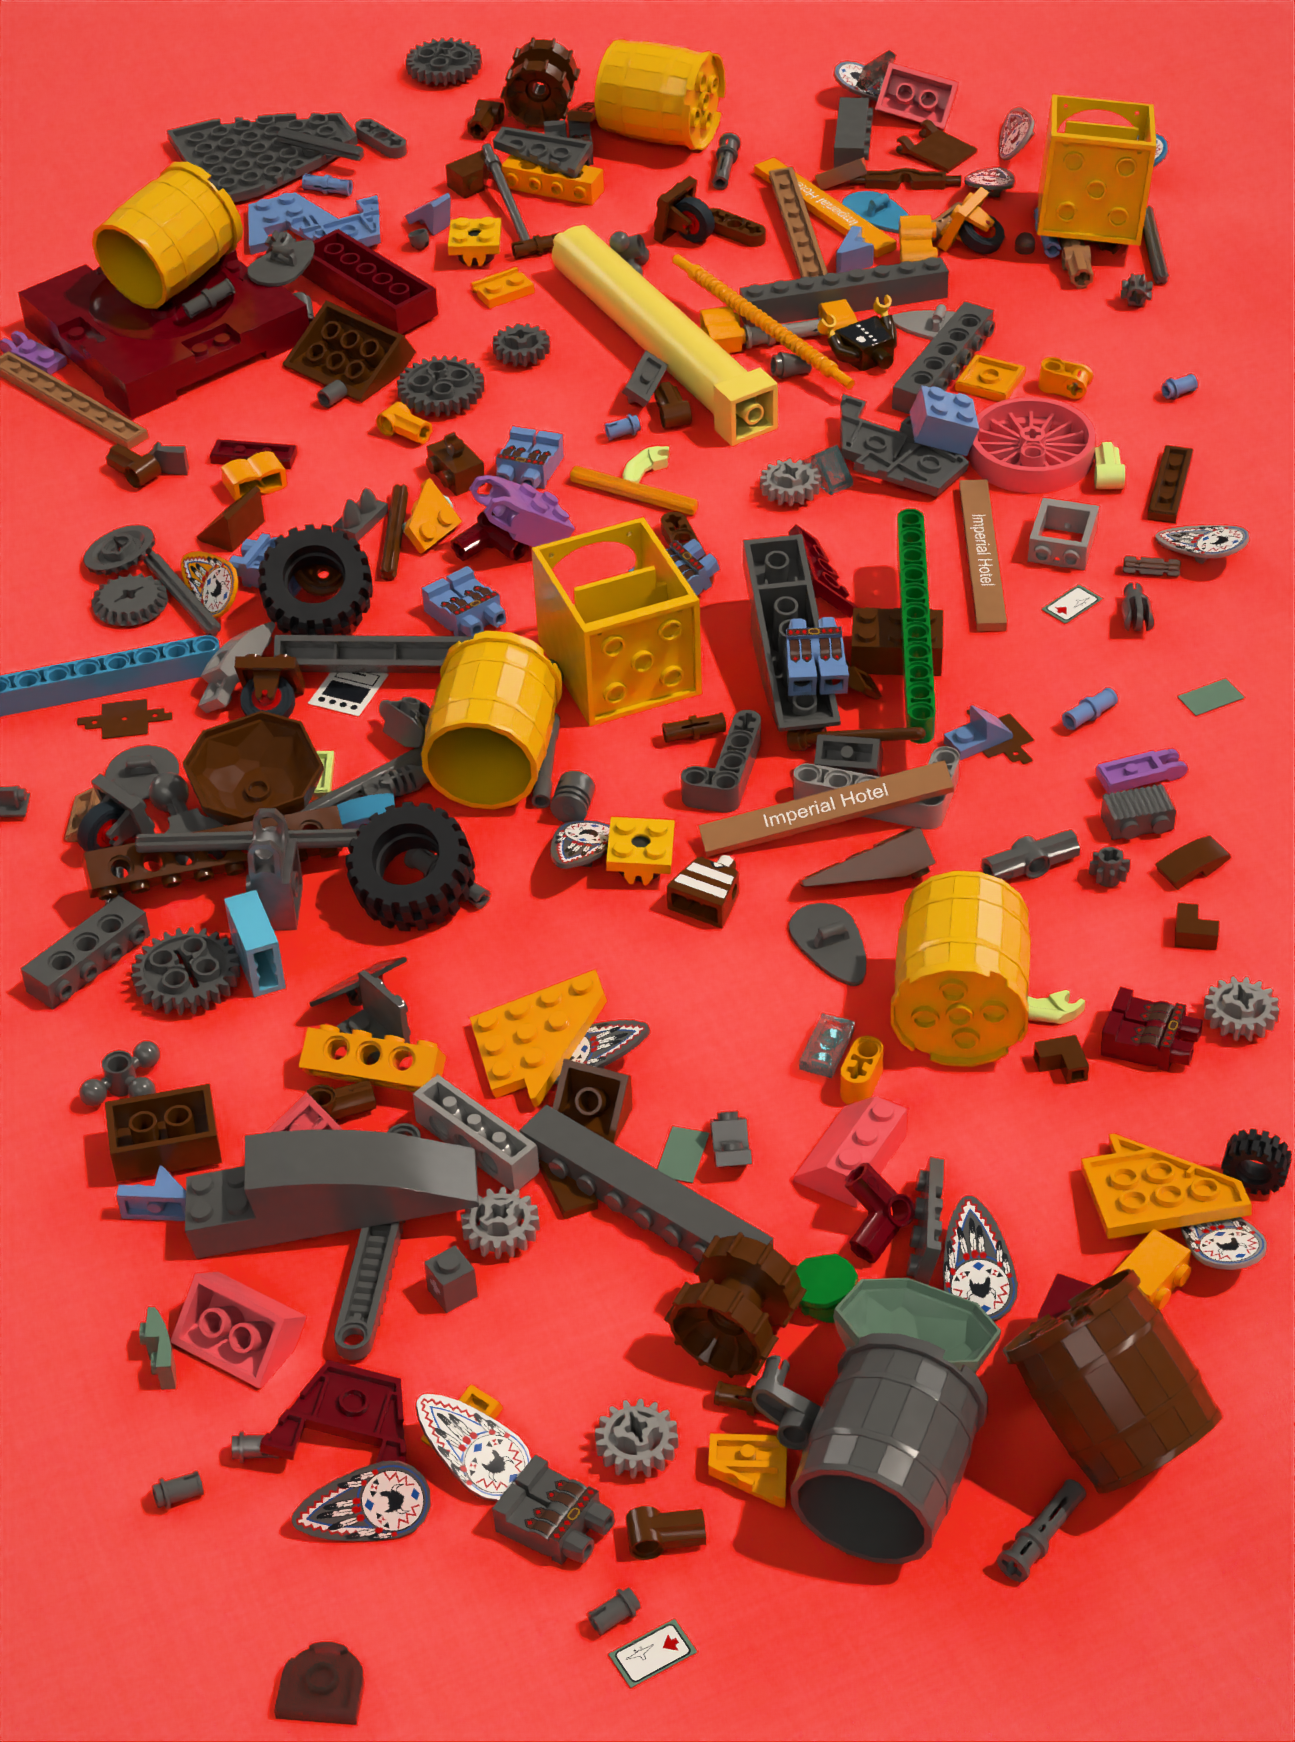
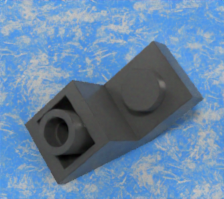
[710,1111,752,1167]

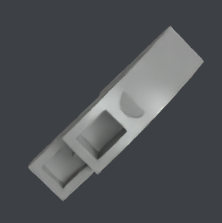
[198,621,276,713]

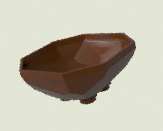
[182,711,324,825]

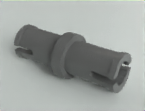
[182,278,236,319]

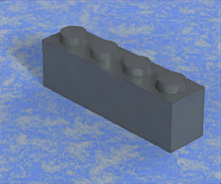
[834,97,873,168]

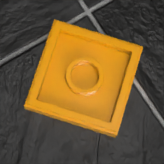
[955,354,1026,402]

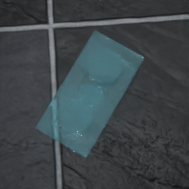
[799,1013,855,1078]

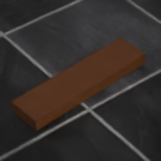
[567,102,596,122]
[1147,445,1193,523]

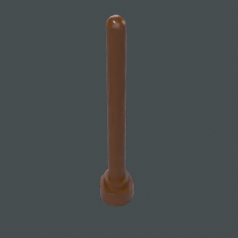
[787,727,926,751]

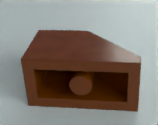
[446,150,490,198]

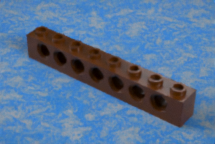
[82,805,343,900]

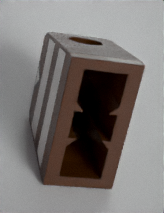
[667,855,739,929]

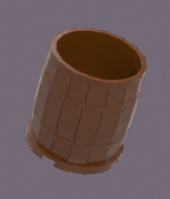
[1003,1269,1223,1494]

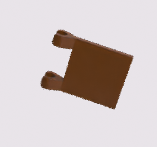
[896,119,977,173]

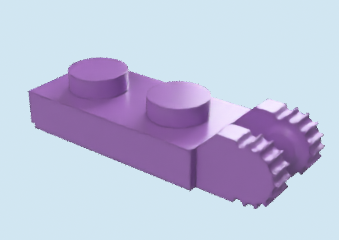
[0,331,68,375]
[1095,748,1188,794]

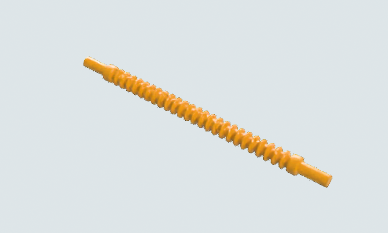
[672,254,855,389]

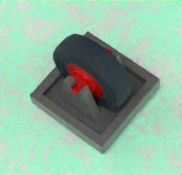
[77,774,155,852]

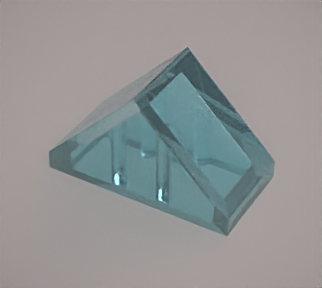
[802,445,853,495]

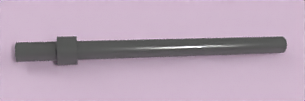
[482,144,530,241]

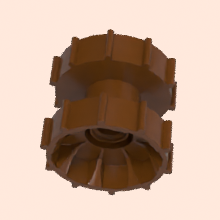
[500,37,581,129]
[664,1232,807,1378]

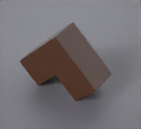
[1174,903,1219,950]
[1033,1035,1089,1084]

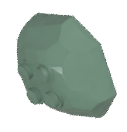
[833,1278,1001,1374]

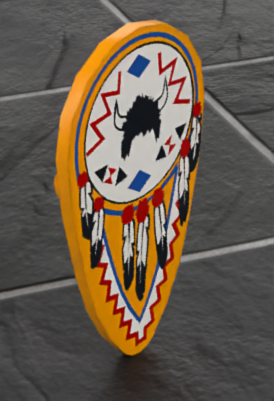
[181,551,238,618]

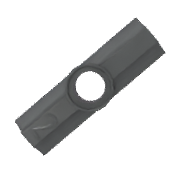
[981,830,1080,881]

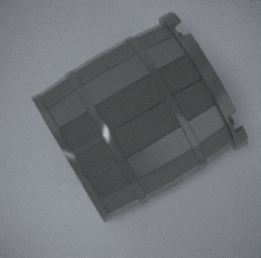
[790,1333,988,1564]

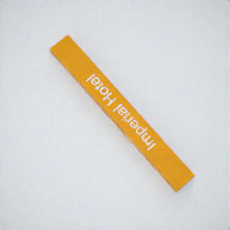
[754,157,897,257]

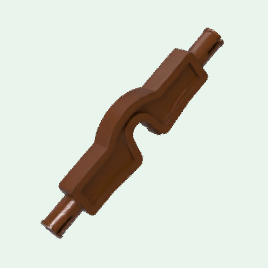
[850,168,961,190]

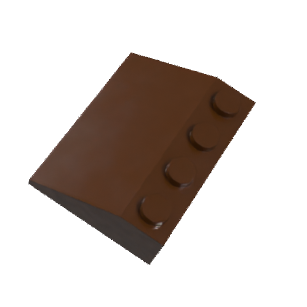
[282,300,416,403]

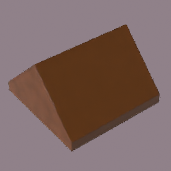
[196,485,265,552]
[553,1059,633,1144]

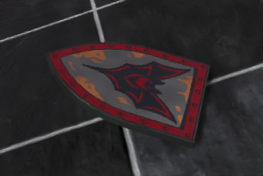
[309,957,407,1007]

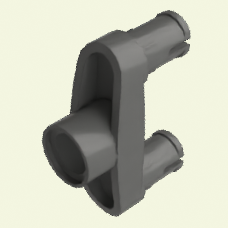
[751,1355,821,1450]

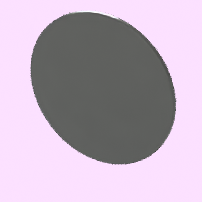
[105,745,179,800]

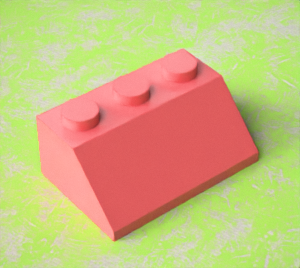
[875,62,959,130]
[794,1096,907,1208]
[170,1272,307,1388]

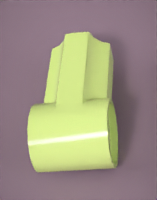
[1094,442,1125,489]

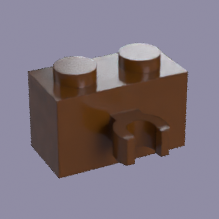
[426,432,485,496]

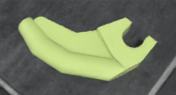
[622,446,670,483]
[1027,990,1086,1024]

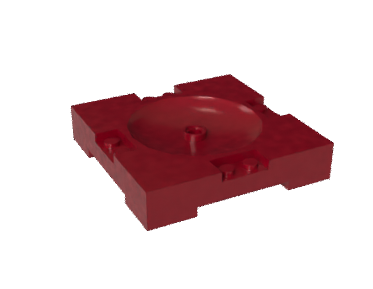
[18,249,309,420]

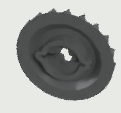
[84,525,155,575]
[91,573,168,626]

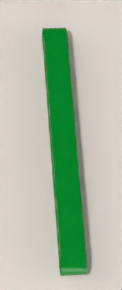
[897,509,936,744]

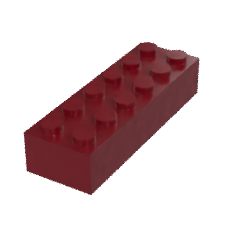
[301,229,438,334]

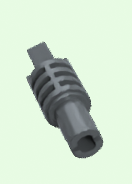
[361,764,430,799]

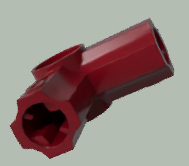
[450,511,529,561]
[845,1163,915,1263]

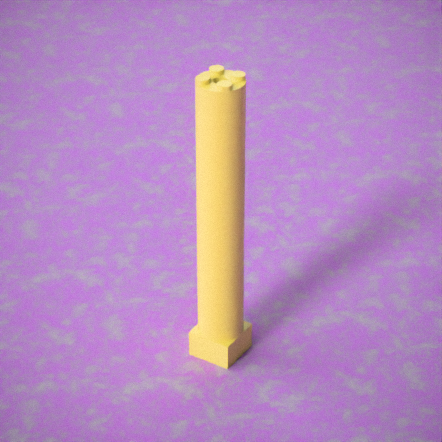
[552,225,778,446]

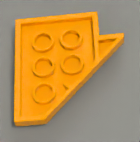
[469,969,607,1107]
[1081,1133,1252,1239]

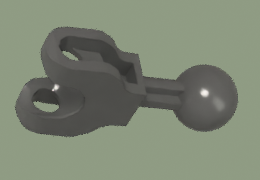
[149,772,224,866]

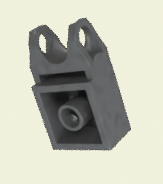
[246,808,303,930]

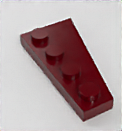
[788,524,857,618]

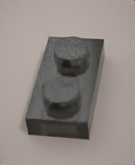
[856,50,897,91]

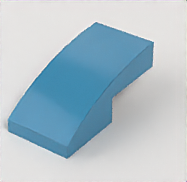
[337,793,395,829]

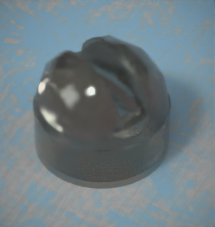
[1015,232,1035,254]

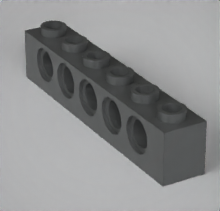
[892,302,995,414]

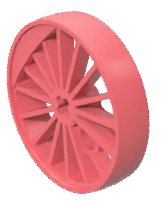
[969,397,1096,493]

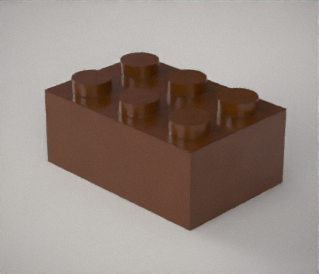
[851,607,943,676]
[105,1084,222,1182]

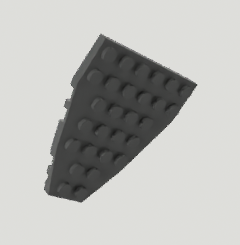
[167,113,358,202]

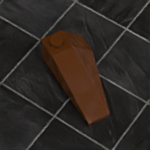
[798,827,936,887]

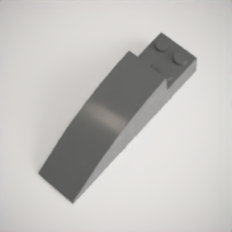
[743,534,841,732]
[185,1129,479,1259]

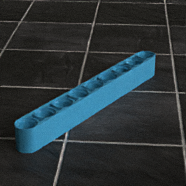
[0,635,220,717]

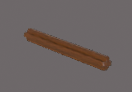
[380,484,408,580]

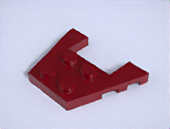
[260,1360,406,1463]

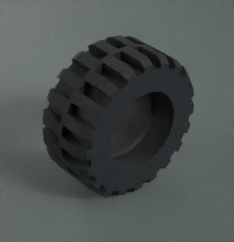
[258,524,373,635]
[346,802,475,931]

